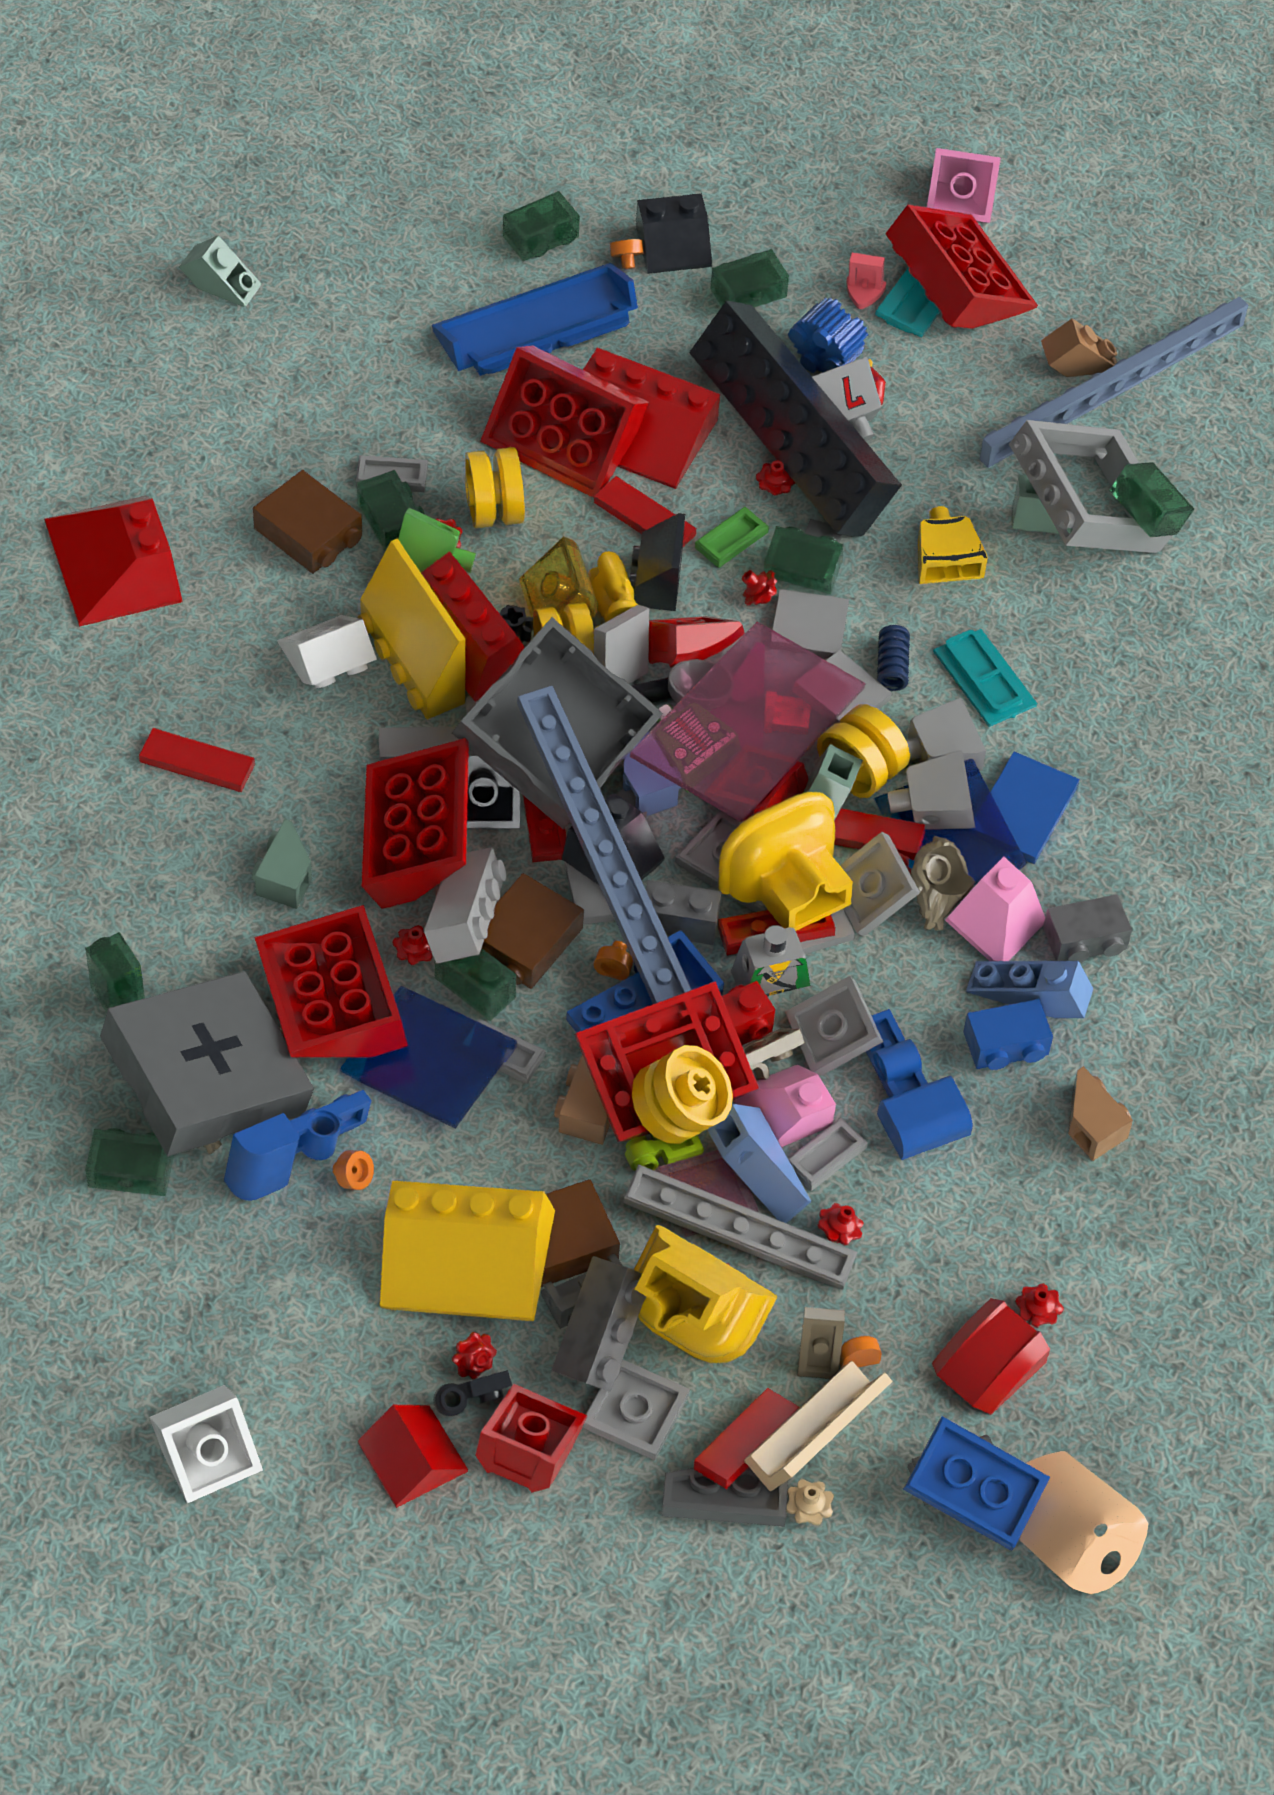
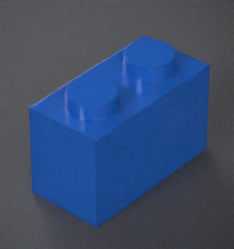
[963,999,1053,1070]

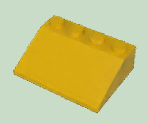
[358,538,465,720]
[380,1181,555,1321]

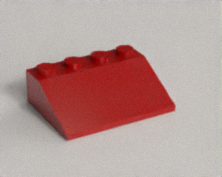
[885,204,1038,329]
[480,346,649,498]
[583,347,720,489]
[361,738,469,909]
[254,905,408,1057]

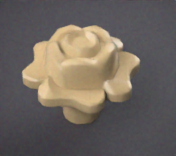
[786,1479,834,1526]

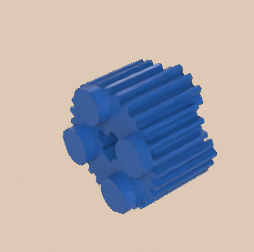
[788,298,869,373]

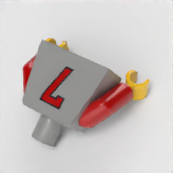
[812,357,886,441]

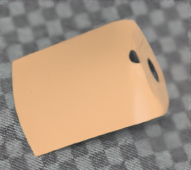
[1019,1451,1148,1594]

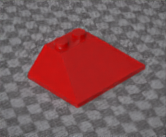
[44,495,183,627]
[574,981,759,1142]

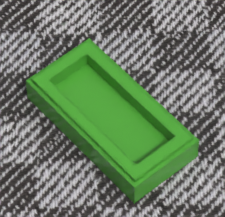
[695,507,769,568]

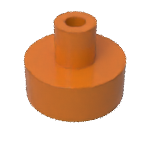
[610,239,644,269]
[593,941,634,980]
[333,1150,374,1190]

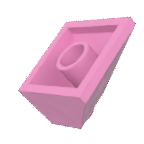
[927,148,1001,223]
[945,856,1045,961]
[733,1065,836,1147]

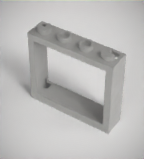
[1009,420,1178,553]

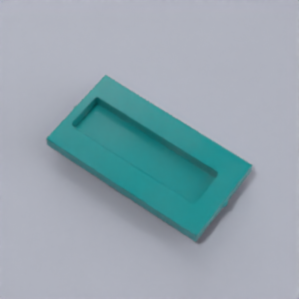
[875,267,941,338]
[933,629,1038,727]

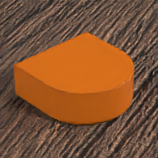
[839,1336,882,1368]

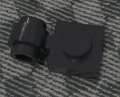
[433,1370,512,1416]

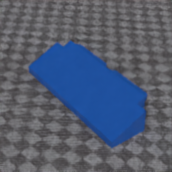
[432,263,638,376]

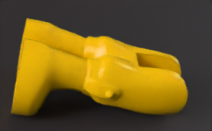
[588,551,638,629]

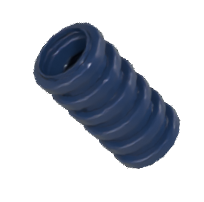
[877,625,910,691]

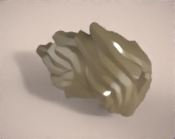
[911,836,975,931]

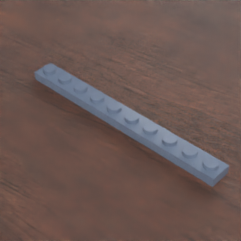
[979,297,1248,468]
[517,686,691,1004]

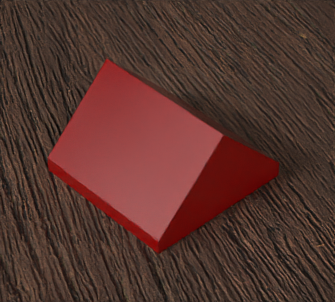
[358,1404,468,1508]

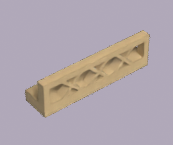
[744,1361,893,1492]

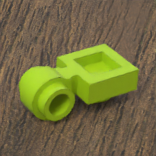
[625,1135,704,1171]

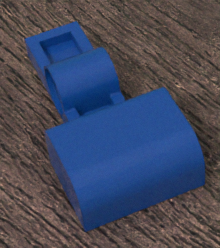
[566,930,724,1033]
[866,1009,973,1160]
[224,1090,371,1201]

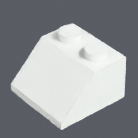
[277,615,377,688]
[149,1385,263,1503]

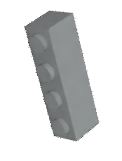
[424,847,506,964]

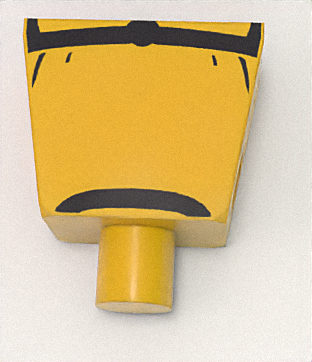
[917,506,988,584]

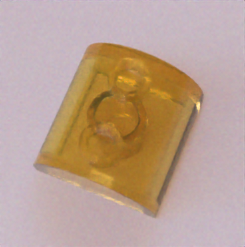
[519,536,598,620]

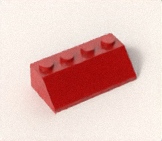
[421,551,525,702]

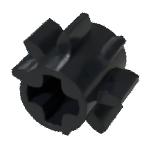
[499,605,533,643]

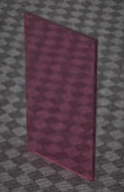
[630,621,866,822]

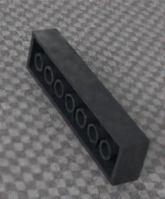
[689,301,902,537]

